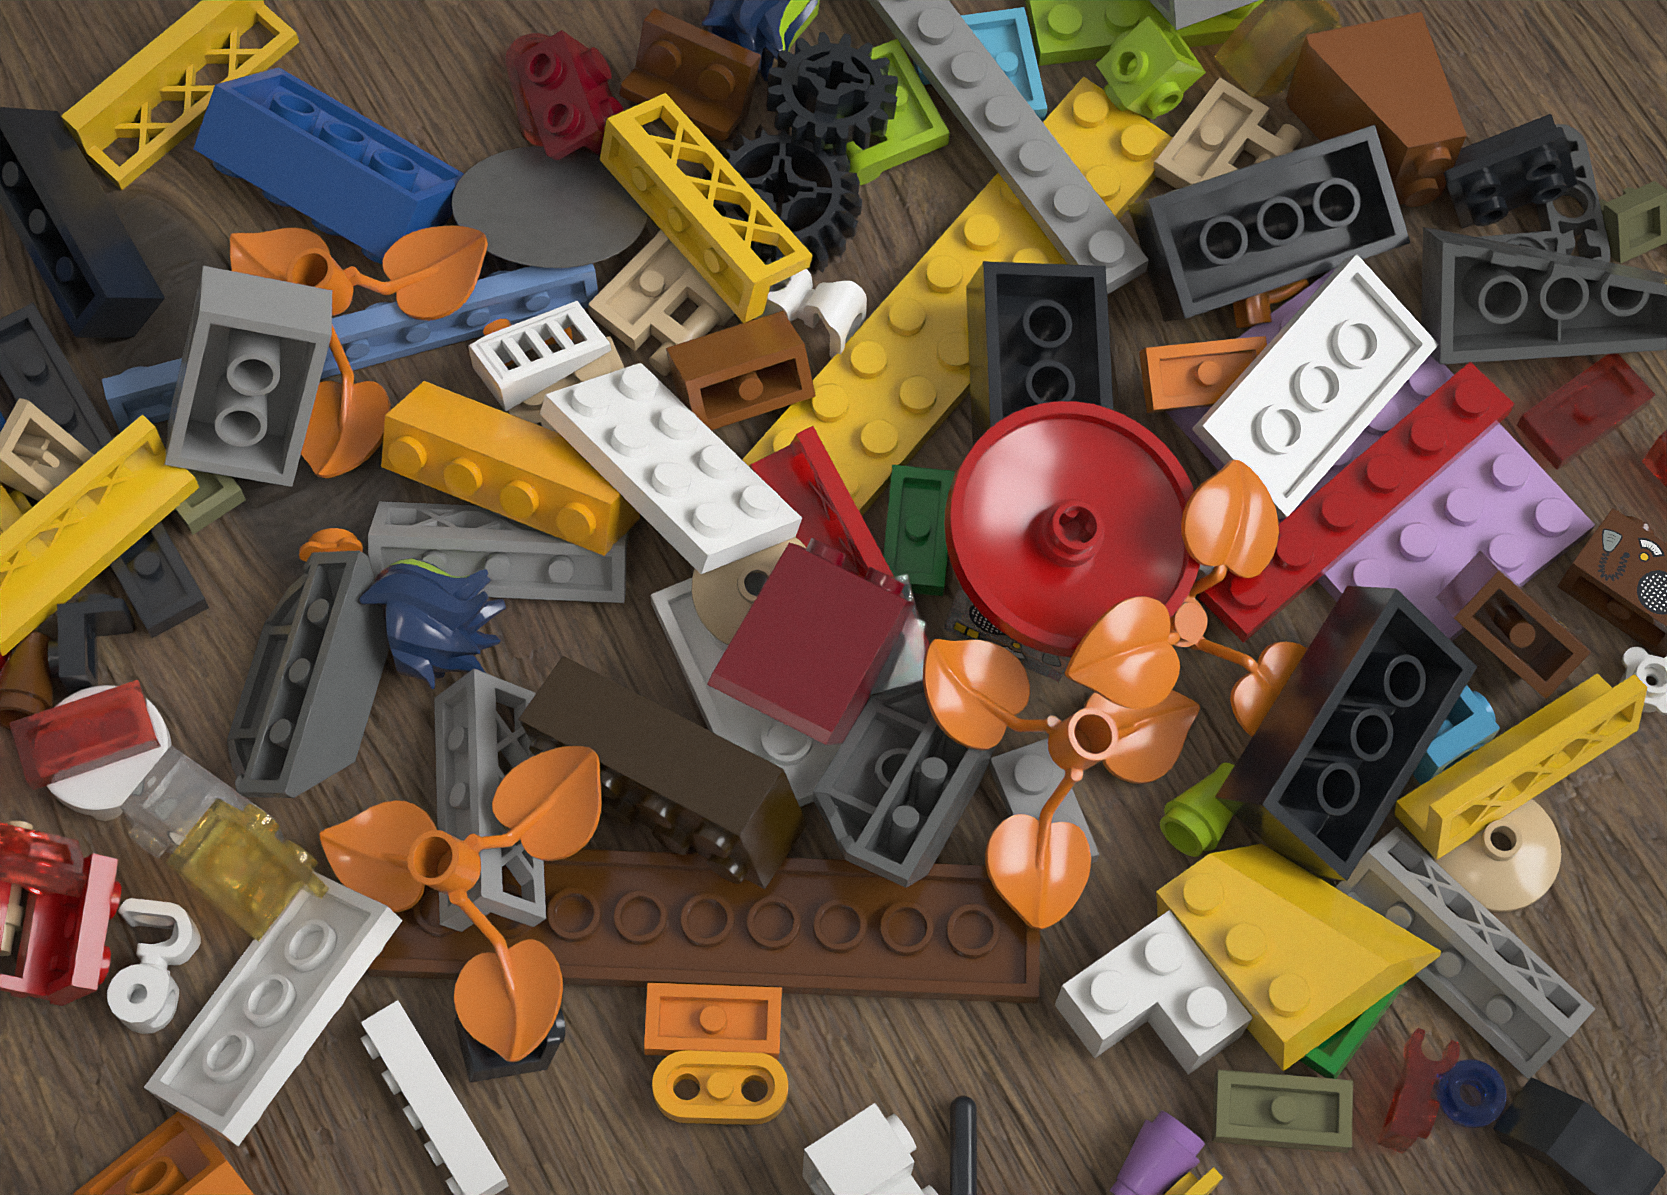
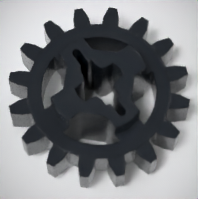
[766,32,898,156]

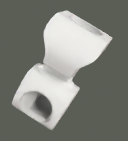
[754,258,867,358]
[107,898,201,1034]

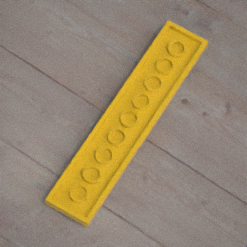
[742,76,1173,516]

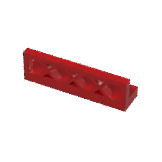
[749,426,930,691]

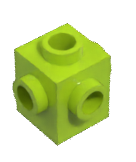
[1096,16,1206,120]

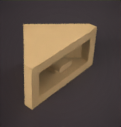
[0,398,94,501]

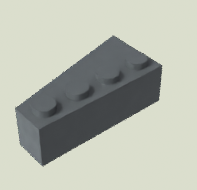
[1421,227,1667,364]

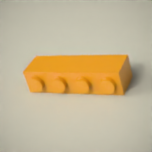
[381,381,640,556]

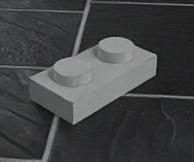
[989,738,1099,863]

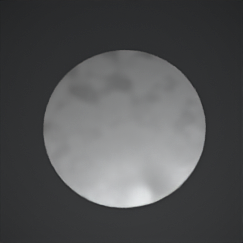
[452,146,648,268]

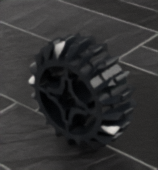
[703,124,862,273]

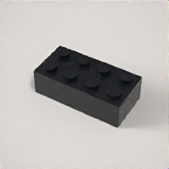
[1128,125,1410,322]
[966,261,1113,446]
[1215,586,1477,881]

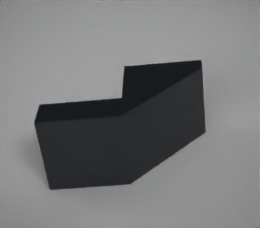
[1493,1077,1666,1195]

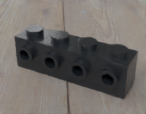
[0,107,165,338]

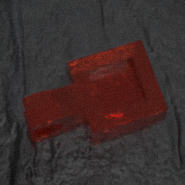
[1377,1028,1460,1154]

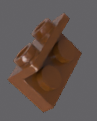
[619,8,761,141]

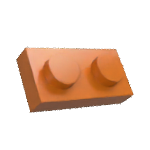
[1139,336,1267,413]
[644,983,782,1060]

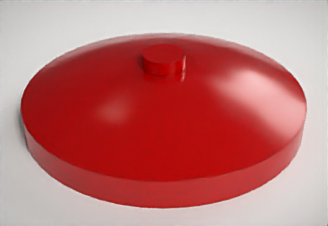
[944,401,1200,658]

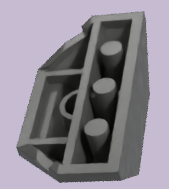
[227,550,390,798]
[812,678,996,888]

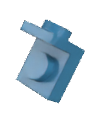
[1413,685,1500,785]

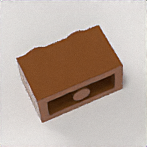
[666,311,816,430]

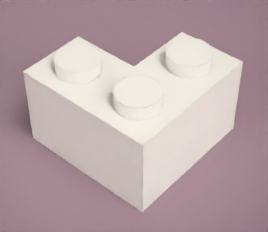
[1055,910,1252,1075]
[802,1103,938,1195]

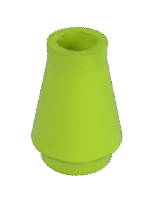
[1160,763,1235,857]

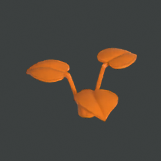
[230,226,488,478]
[1065,460,1308,737]
[923,639,1200,930]
[319,746,602,1062]

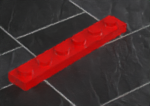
[1199,362,1515,643]

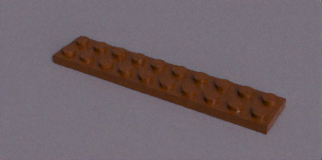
[367,849,1040,1004]

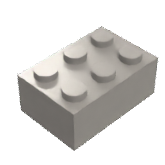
[165,266,332,487]

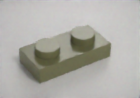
[1212,1069,1353,1153]

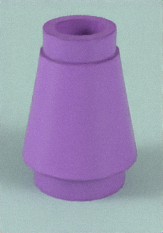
[1109,1110,1205,1195]

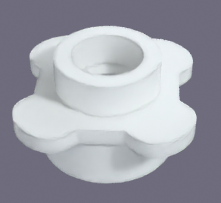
[1620,647,1667,715]

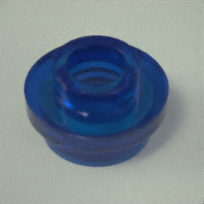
[1437,1059,1507,1128]

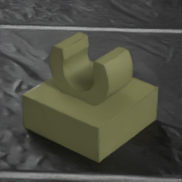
[1599,181,1667,264]

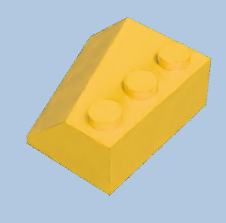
[1156,844,1441,1071]

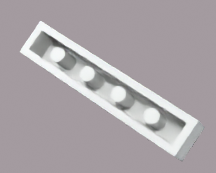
[360,1000,509,1195]

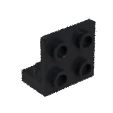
[1443,114,1578,229]

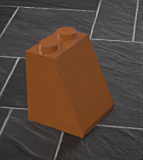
[1286,12,1467,207]

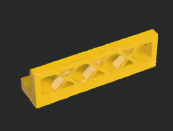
[61,0,299,191]
[599,93,813,323]
[0,414,200,656]
[1395,673,1648,860]

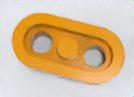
[652,1050,788,1125]

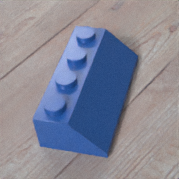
[193,67,464,264]

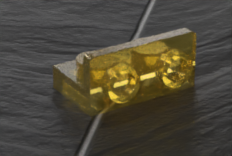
[166,798,329,942]

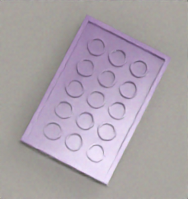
[1165,268,1595,641]

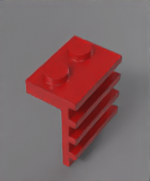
[0,851,121,1006]

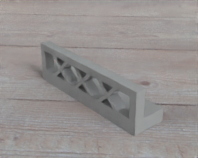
[368,501,630,603]
[434,669,546,932]
[1335,827,1595,1080]

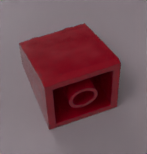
[707,538,915,745]

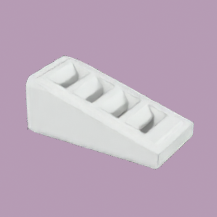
[468,301,611,411]

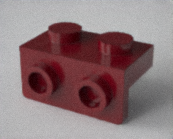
[514,30,625,161]

